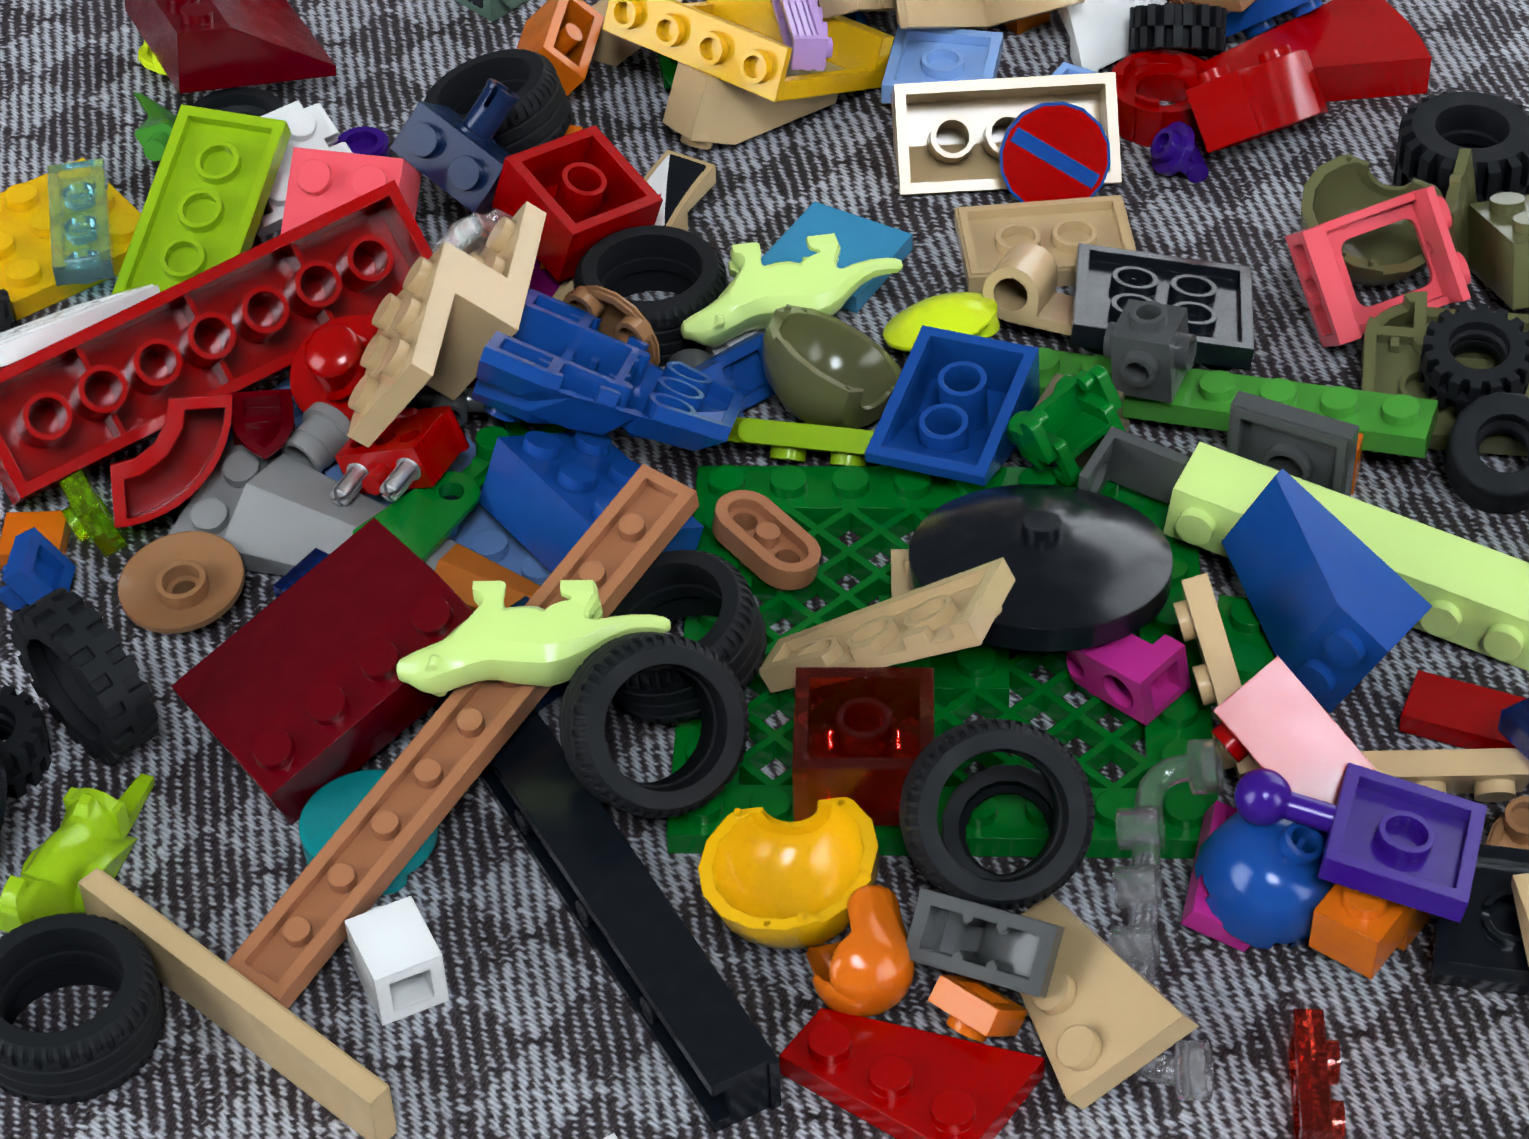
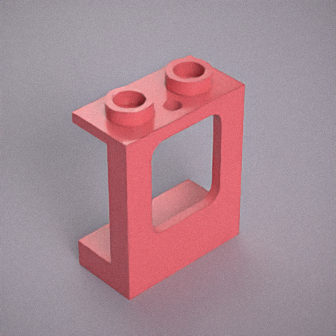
[1285,185,1471,348]

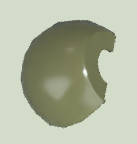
[1300,153,1443,287]
[762,304,902,429]

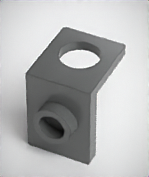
[1078,426,1190,504]

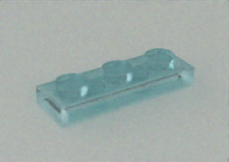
[47,158,115,286]

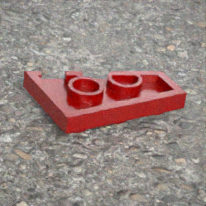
[779,1007,1045,1139]

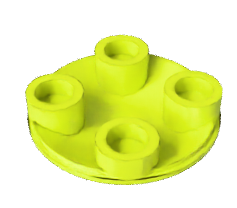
[883,292,1000,352]

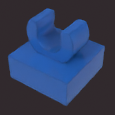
[0,527,76,611]

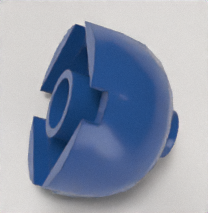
[1194,811,1335,949]

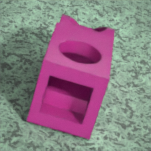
[1066,634,1191,726]

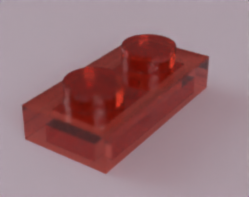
[1288,1009,1345,1139]

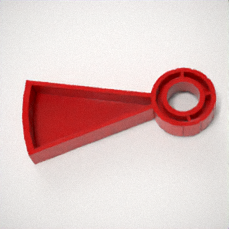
[1111,0,1432,147]

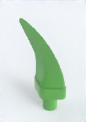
[133,92,176,161]

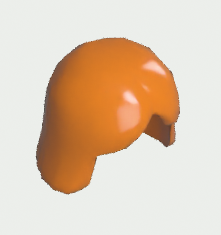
[805,885,915,1018]

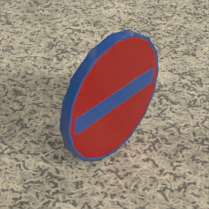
[999,101,1110,202]

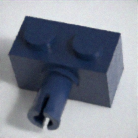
[390,78,520,217]

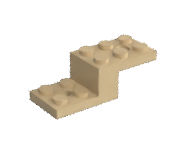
[347,201,547,448]

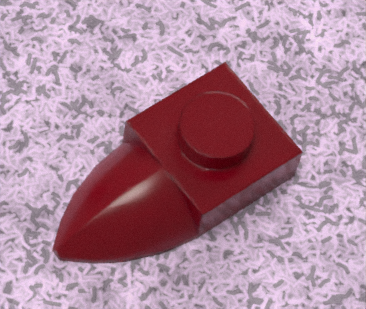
[230,389,295,460]

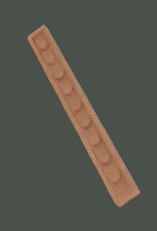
[227,463,699,1009]

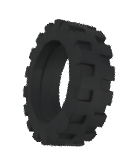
[10,588,159,765]

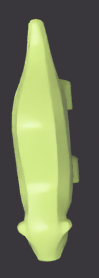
[680,233,903,348]
[396,580,671,697]

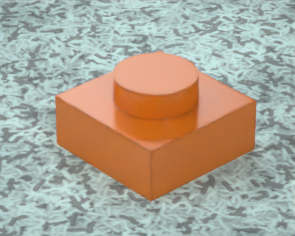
[928,975,1028,1042]

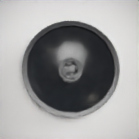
[908,484,1173,652]

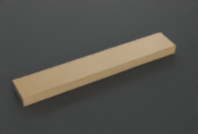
[78,868,397,1139]

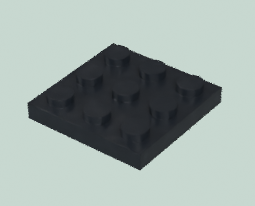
[1070,243,1254,371]

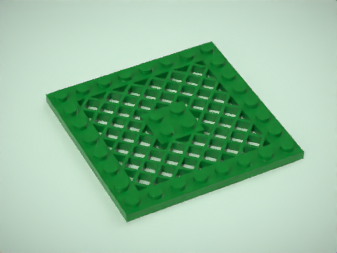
[666,465,1218,859]

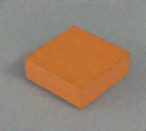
[0,510,72,570]

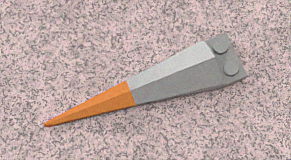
[168,439,540,611]

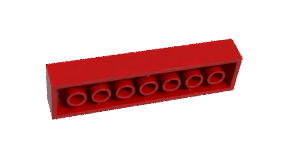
[0,180,433,506]

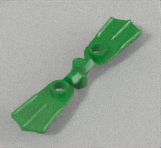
[352,419,568,562]

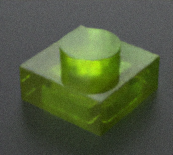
[59,470,127,557]

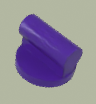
[1150,121,1209,183]

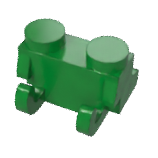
[1007,364,1125,486]

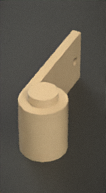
[982,243,1073,336]

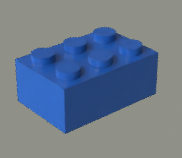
[479,430,704,573]

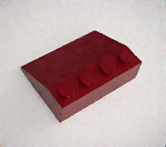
[125,0,336,94]
[171,518,473,825]

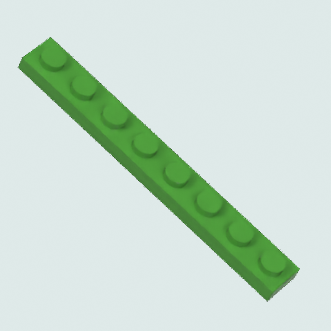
[1039,347,1438,458]

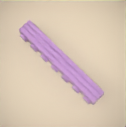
[770,0,833,71]

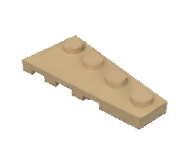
[758,557,1016,693]

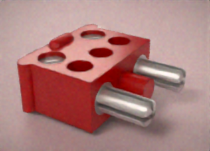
[330,405,470,507]

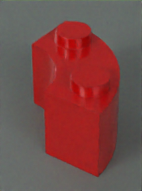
[1185,44,1329,153]
[110,394,232,528]

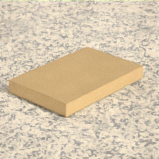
[954,195,1137,293]

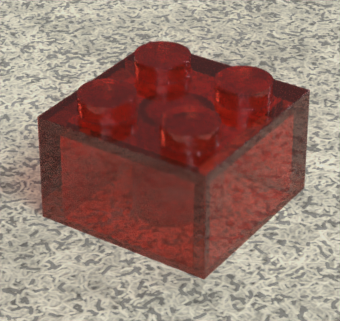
[792,667,934,826]

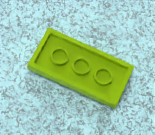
[111,104,291,295]

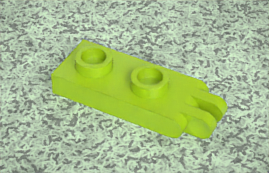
[727,417,874,466]

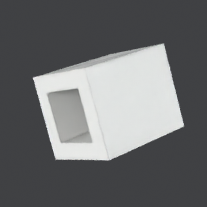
[344,896,449,1026]

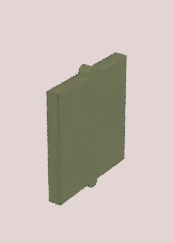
[1445,148,1477,264]

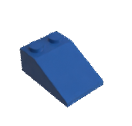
[865,325,1040,486]
[1221,468,1432,713]

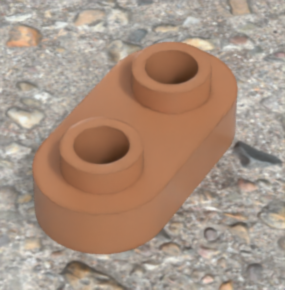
[712,490,821,590]

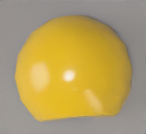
[698,797,879,949]

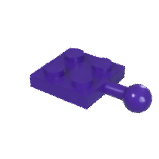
[1234,762,1487,923]

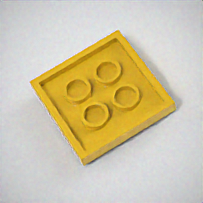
[0,158,141,321]

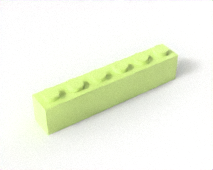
[1163,442,1529,671]

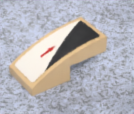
[644,150,716,231]

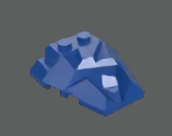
[471,288,746,451]

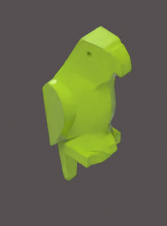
[0,773,155,933]

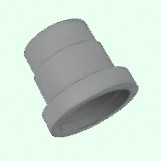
[282,402,351,473]

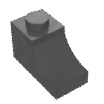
[906,888,1065,998]

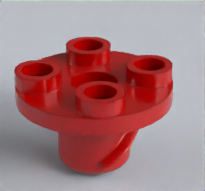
[290,315,378,422]

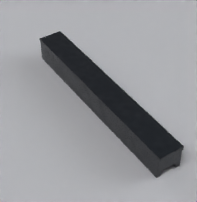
[478,708,781,1133]

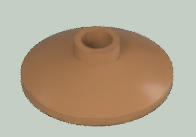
[118,531,245,634]

